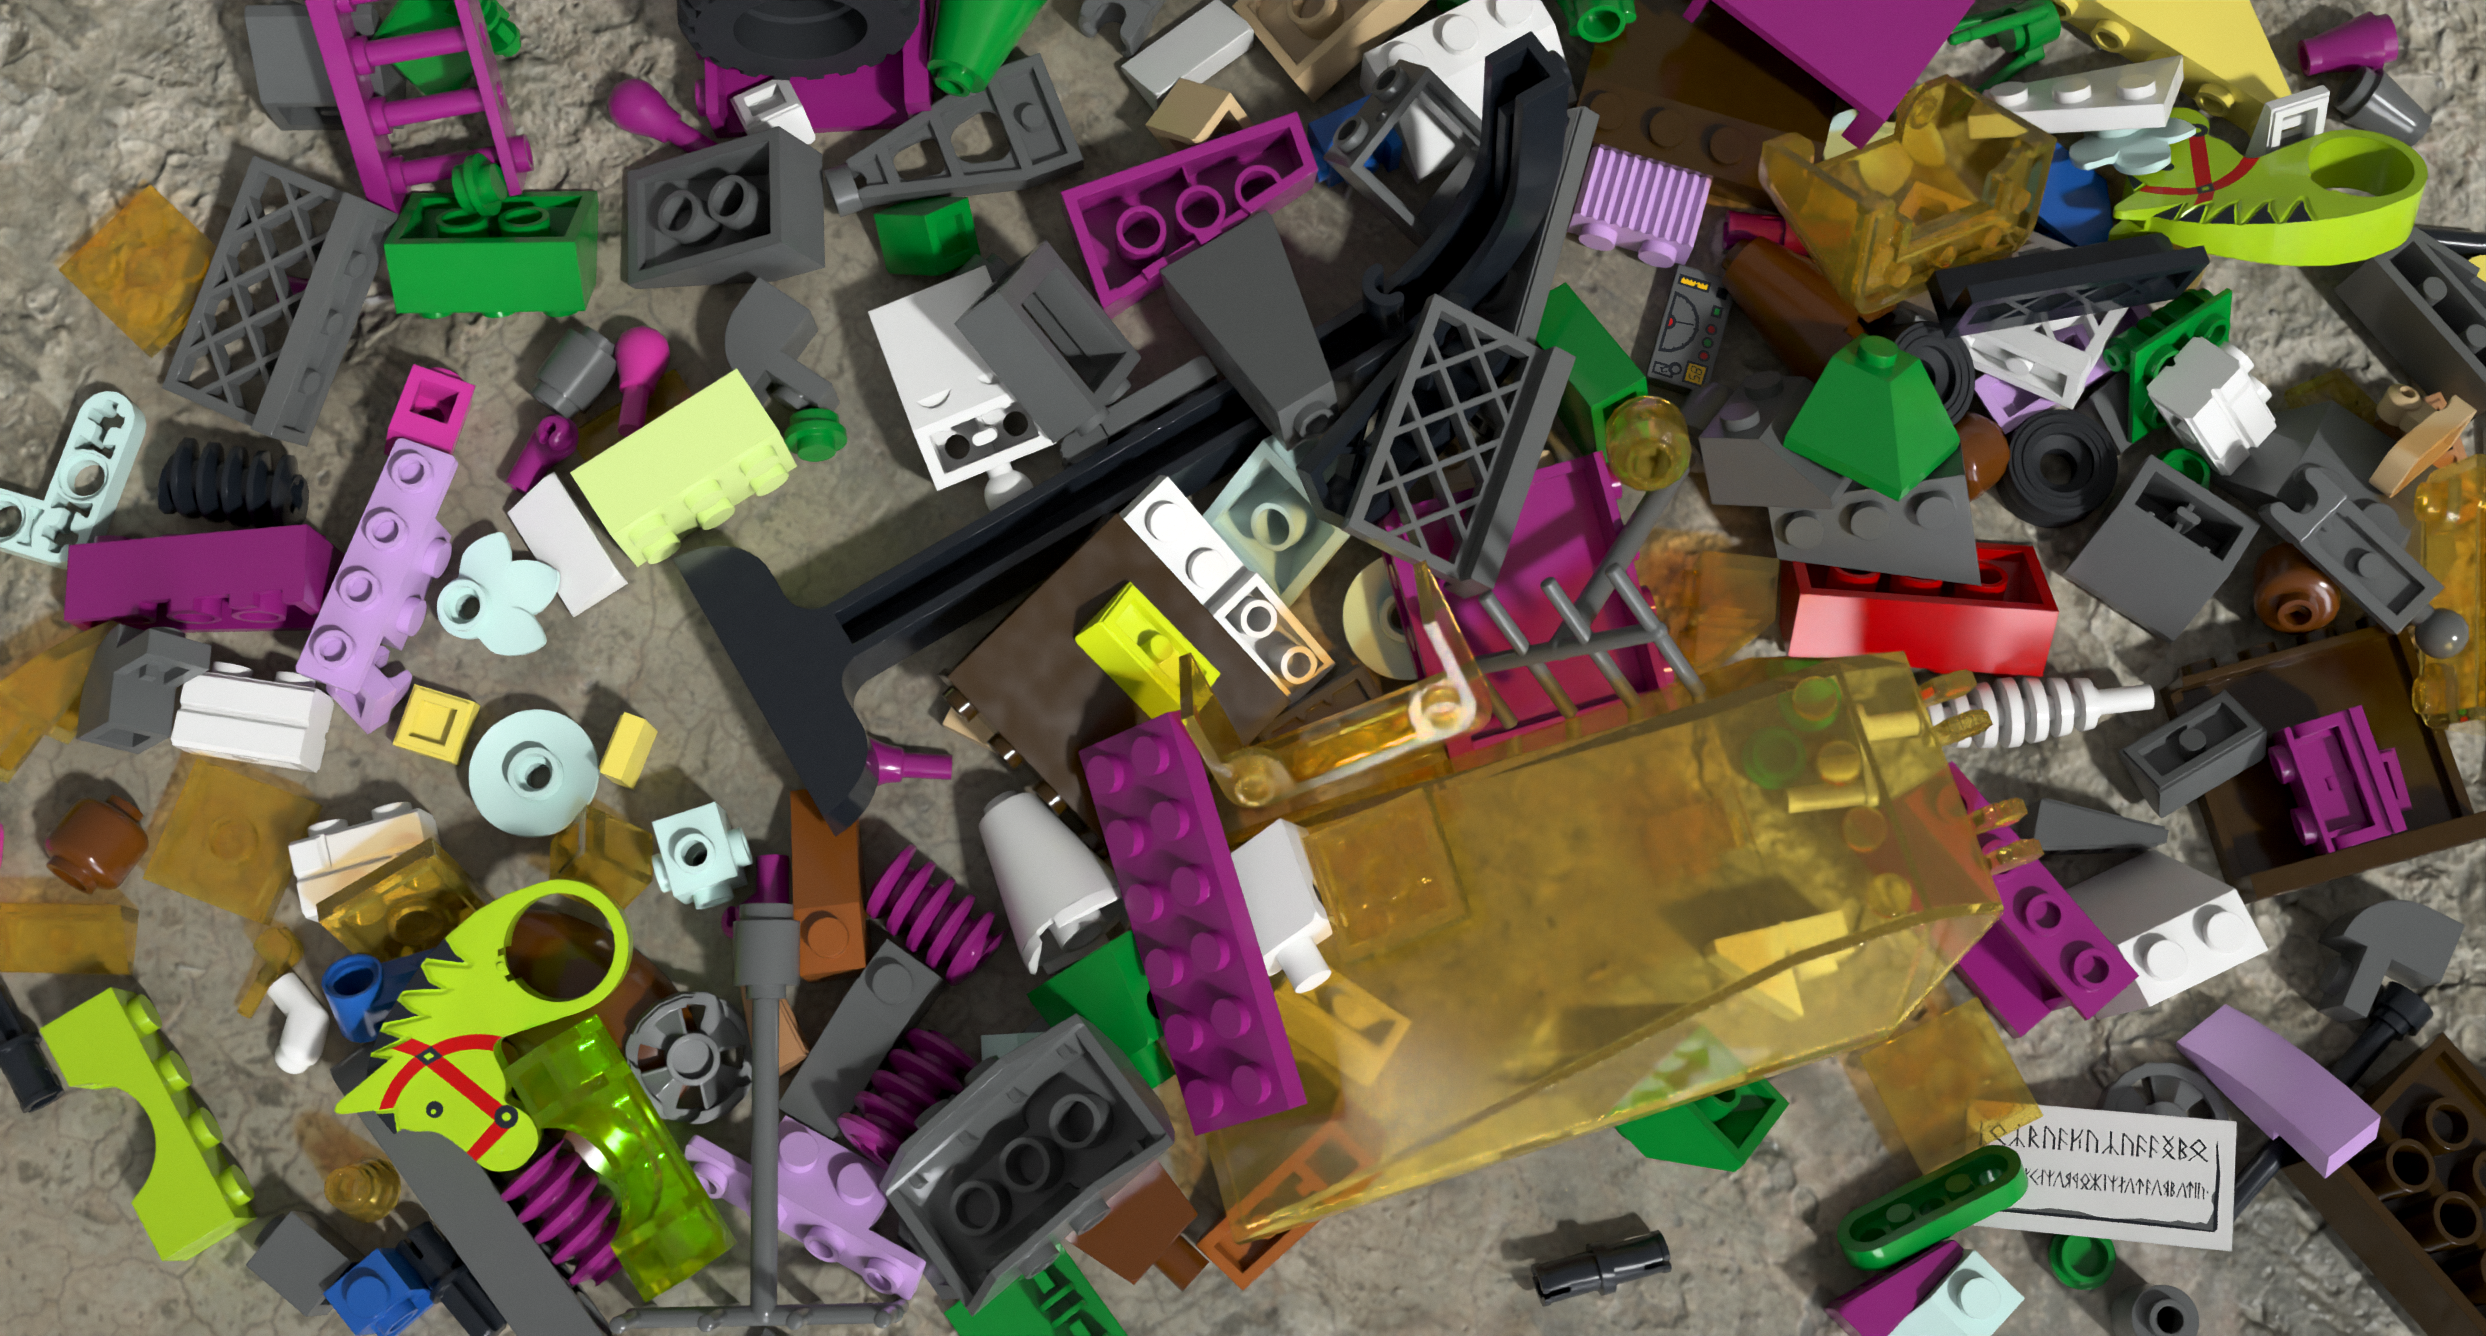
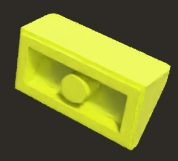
[1075,582,1221,719]

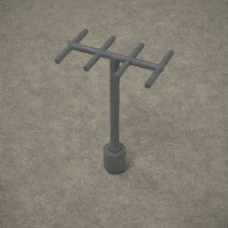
[1420,382,1735,729]
[609,903,909,1334]

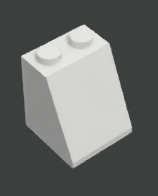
[2065,849,2268,1020]

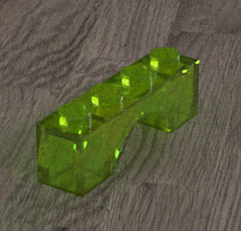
[503,1014,737,1303]

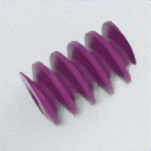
[866,843,1011,986]
[837,1028,978,1171]
[499,1137,649,1286]

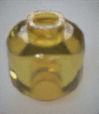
[1604,395,1692,492]

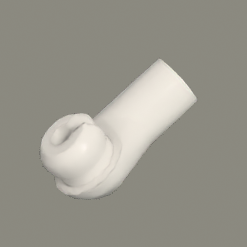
[267,972,330,1074]

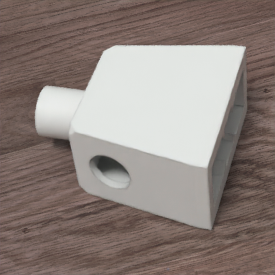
[1231,818,1342,993]

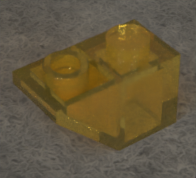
[1676,551,1779,688]

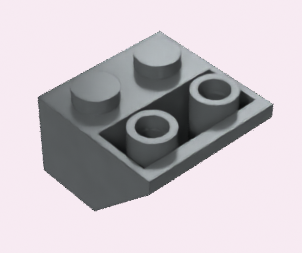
[244,0,407,131]
[2062,454,2261,644]

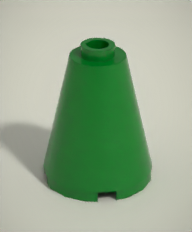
[927,0,1047,97]

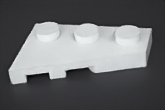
[1972,55,2184,137]

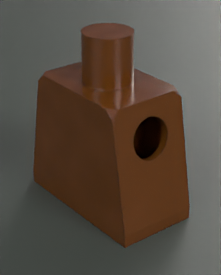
[1064,1159,1209,1292]

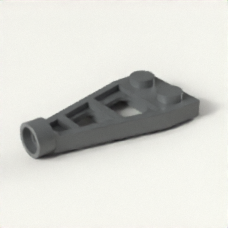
[823,53,1084,218]

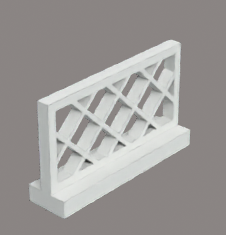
[1847,183,2129,410]

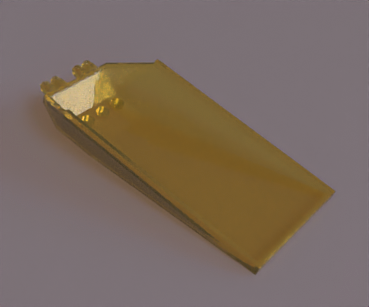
[1204,651,2044,1245]

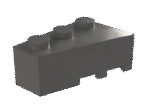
[2333,226,2486,421]
[1768,438,1981,586]

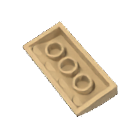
[1232,0,1429,103]

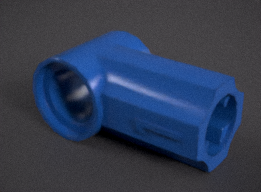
[321,948,435,1043]

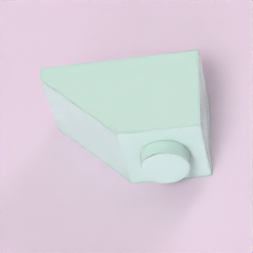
[1888,1249,2025,1336]

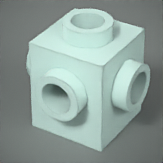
[652,802,753,909]

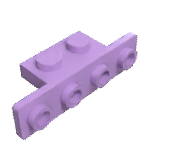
[296,438,458,694]
[680,1115,926,1300]

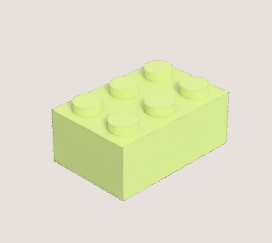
[570,368,797,567]

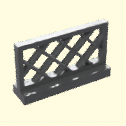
[162,155,399,447]
[1340,294,1576,599]

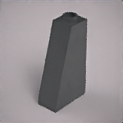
[1160,209,1341,452]

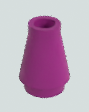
[2297,11,2398,76]

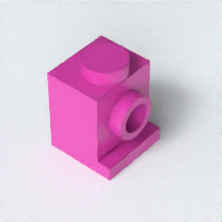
[384,364,476,456]

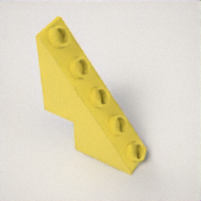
[2051,0,2294,138]

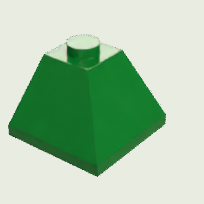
[1783,332,1960,502]
[1599,1009,1790,1172]

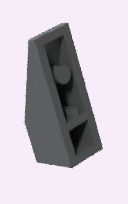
[779,939,948,1141]

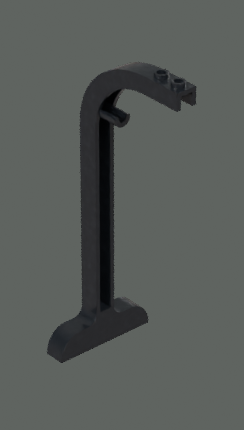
[673,31,1572,837]

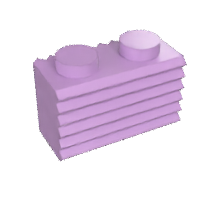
[1567,147,1712,268]

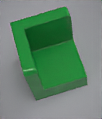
[873,196,981,276]

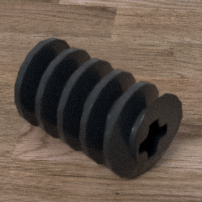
[157,437,309,528]

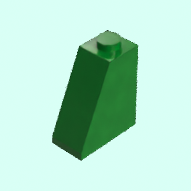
[1534,282,1655,474]

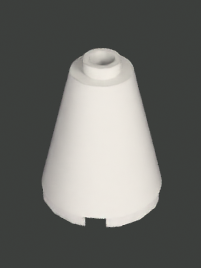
[979,791,1131,975]

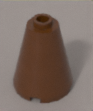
[1721,236,1898,384]

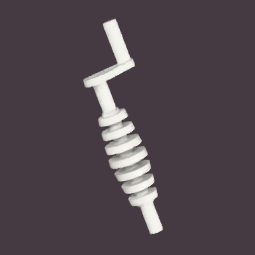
[1783,677,2155,814]

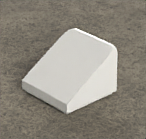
[730,79,815,145]

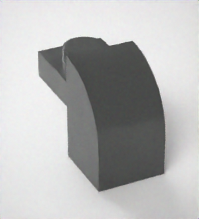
[724,277,840,413]
[76,624,212,754]
[2316,900,2465,1023]

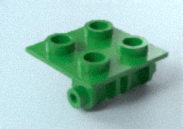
[371,0,521,95]
[2103,288,2232,443]
[944,1242,1128,1336]

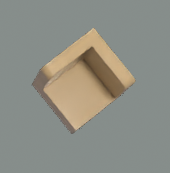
[1145,78,1255,155]

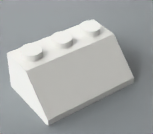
[1359,0,1577,184]

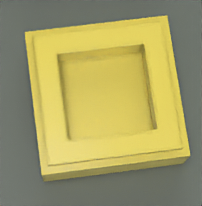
[392,684,481,766]
[598,712,658,790]

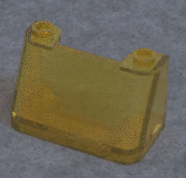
[1759,74,2057,314]

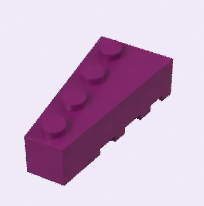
[1061,111,1318,319]
[64,524,345,634]

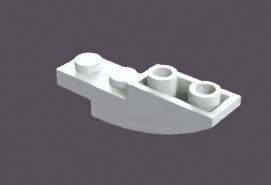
[1119,475,1336,707]

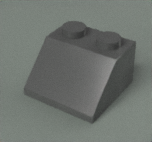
[1699,371,1853,510]

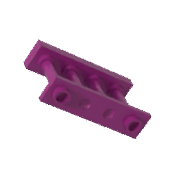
[305,0,534,214]

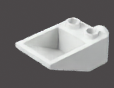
[868,265,1056,511]

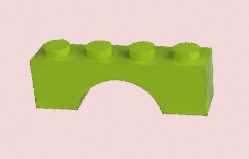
[39,987,257,1261]

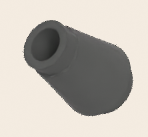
[2333,65,2432,147]

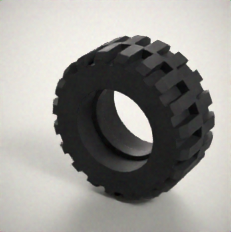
[677,0,920,81]

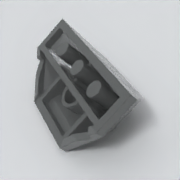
[2209,400,2452,580]

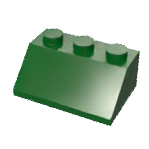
[383,191,599,319]

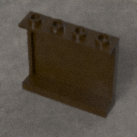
[938,513,1292,861]
[2159,616,2486,905]

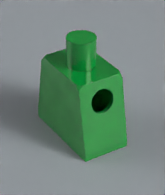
[1026,929,1176,1089]

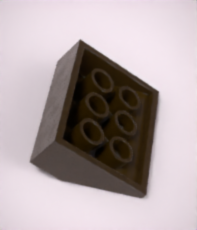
[1575,0,1837,216]
[2280,1032,2486,1336]

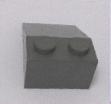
[627,126,825,289]

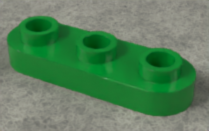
[1837,1145,2028,1271]

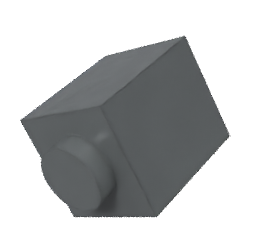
[246,1211,366,1317]

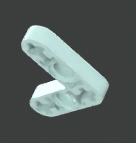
[0,391,147,570]

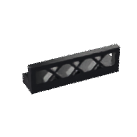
[1926,233,2210,339]
[1296,291,1519,528]

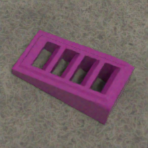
[1823,1240,1964,1336]

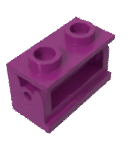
[2268,705,2408,856]

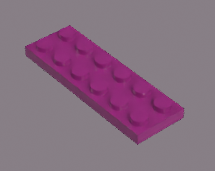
[1078,709,1307,1136]

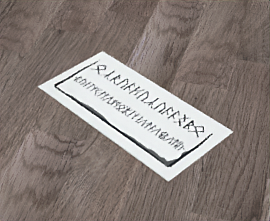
[1964,1099,2237,1251]

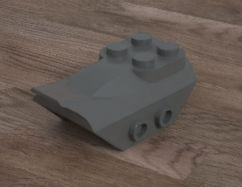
[879,1014,1175,1317]

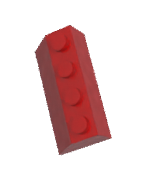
[1779,542,2059,678]

